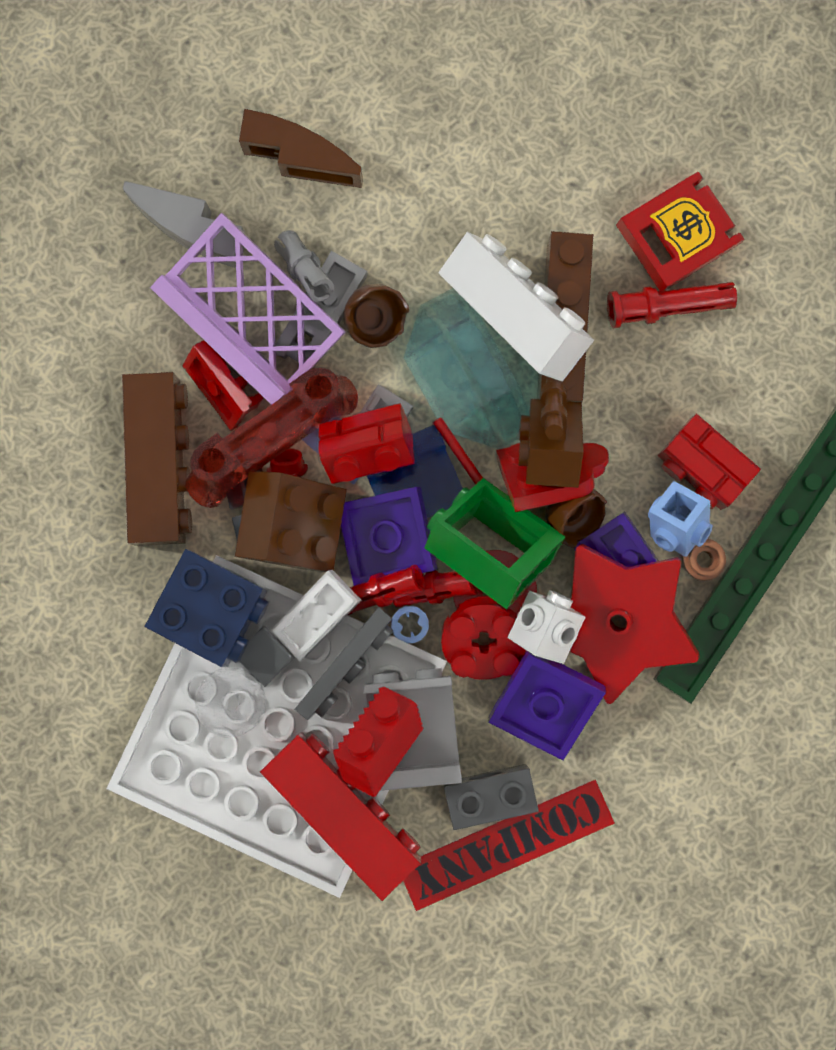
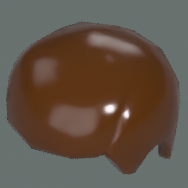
[344,284,409,348]
[545,489,607,548]

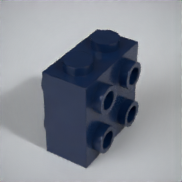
[144,549,269,667]

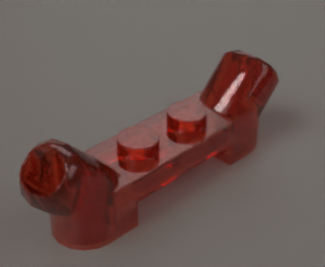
[185,368,358,508]

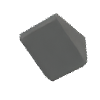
[239,626,295,687]

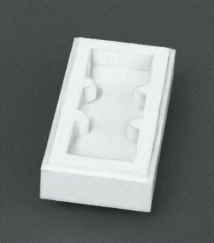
[270,570,361,662]

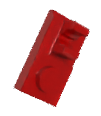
[182,340,264,431]

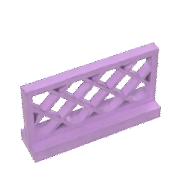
[150,213,346,406]

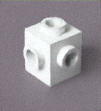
[507,590,586,664]

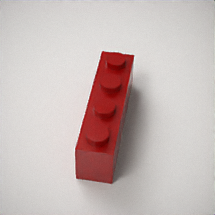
[260,732,421,901]

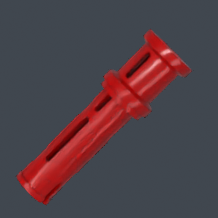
[607,282,737,329]

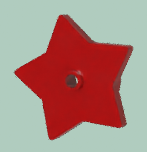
[569,544,700,704]

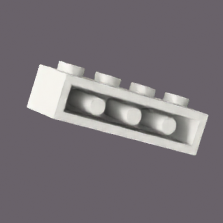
[438,232,594,381]

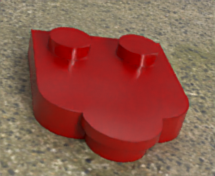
[496,443,609,512]

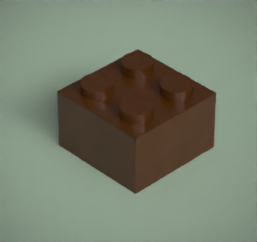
[235,472,347,572]

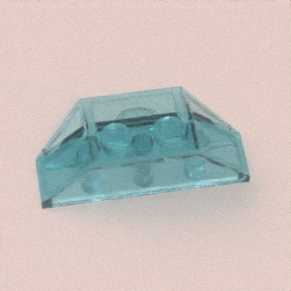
[404,288,529,449]

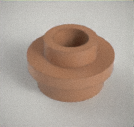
[683,539,726,581]

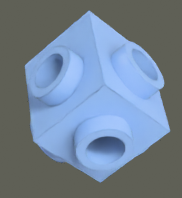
[648,481,713,557]

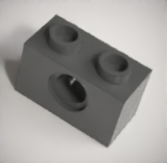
[444,764,539,831]

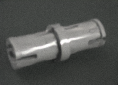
[274,230,334,302]

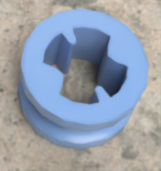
[391,606,429,643]

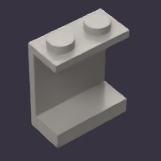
[364,668,462,791]

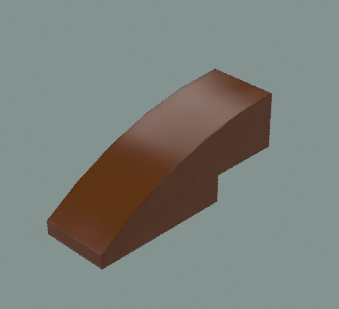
[239,109,363,188]

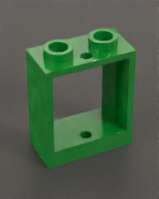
[424,478,565,609]

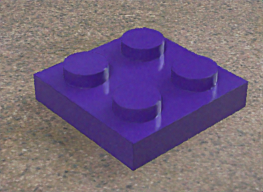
[341,486,438,586]
[488,651,606,761]

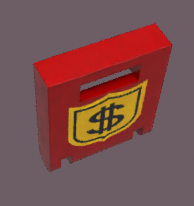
[616,172,745,291]

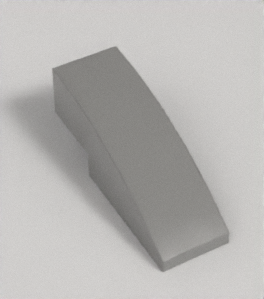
[123,181,245,268]

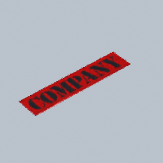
[403,779,615,911]

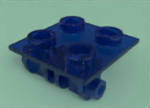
[367,425,463,518]

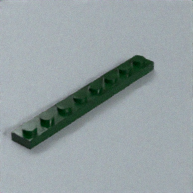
[653,406,836,704]

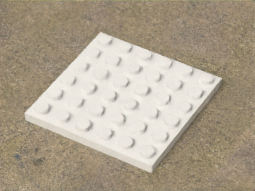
[106,555,447,898]

